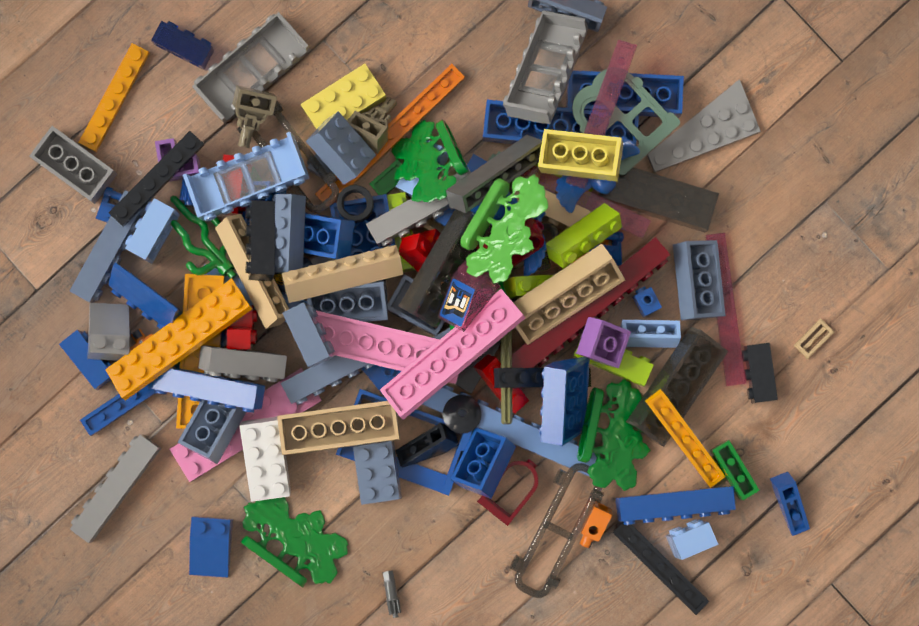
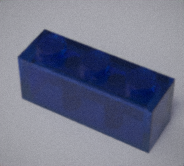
[151,21,214,70]

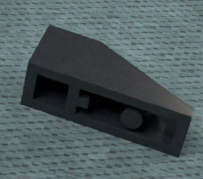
[396,422,459,467]

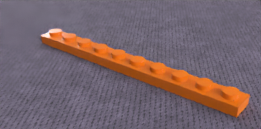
[315,64,465,209]

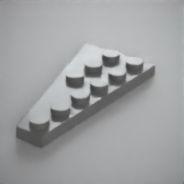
[647,79,761,173]

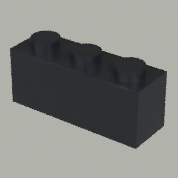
[742,343,778,403]

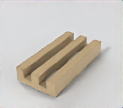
[793,319,834,359]

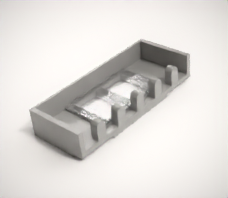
[503,11,588,124]
[192,12,310,124]

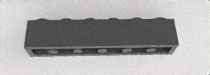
[446,135,542,213]

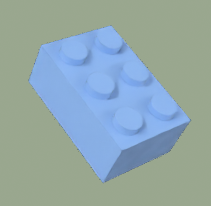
[125,198,180,264]
[666,519,719,560]

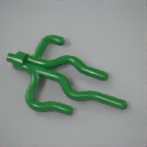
[170,195,237,279]

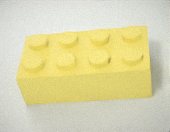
[301,64,386,129]
[538,129,623,182]

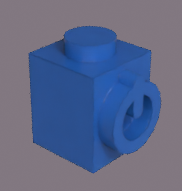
[632,286,662,318]

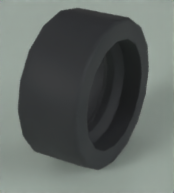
[337,185,374,223]

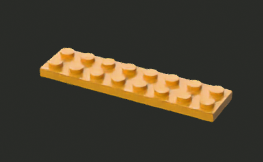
[176,274,225,429]
[105,278,252,401]

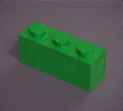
[710,440,760,500]

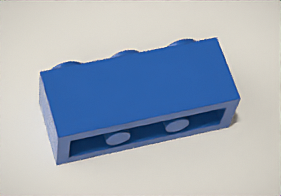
[59,330,112,390]

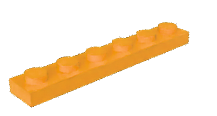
[78,43,150,152]
[645,389,726,488]

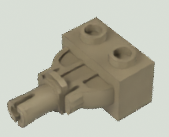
[232,85,277,148]
[347,97,397,154]

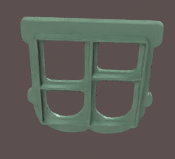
[572,68,680,175]

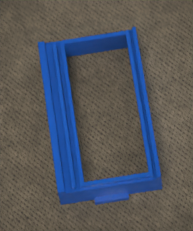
[336,389,473,496]

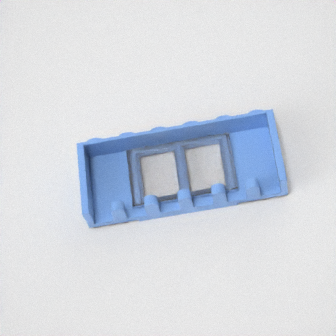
[183,132,310,221]

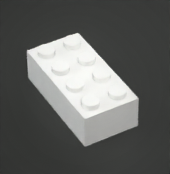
[239,416,291,502]

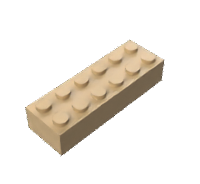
[513,244,625,345]
[277,401,400,455]

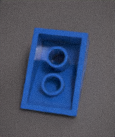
[189,516,233,578]

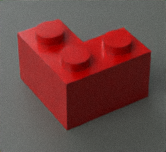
[398,228,447,275]
[227,305,258,349]

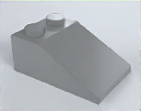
[87,303,130,360]

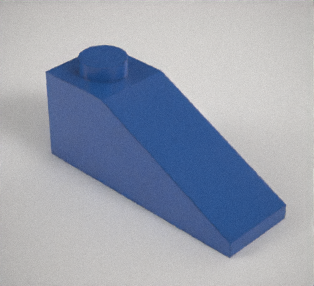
[770,471,810,536]

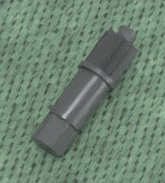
[382,570,401,618]

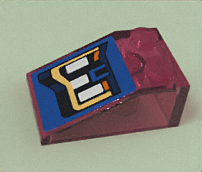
[438,261,501,332]

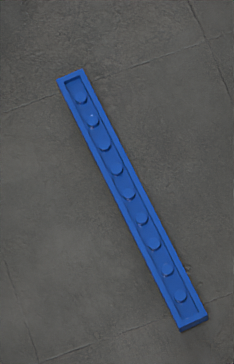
[80,326,229,436]

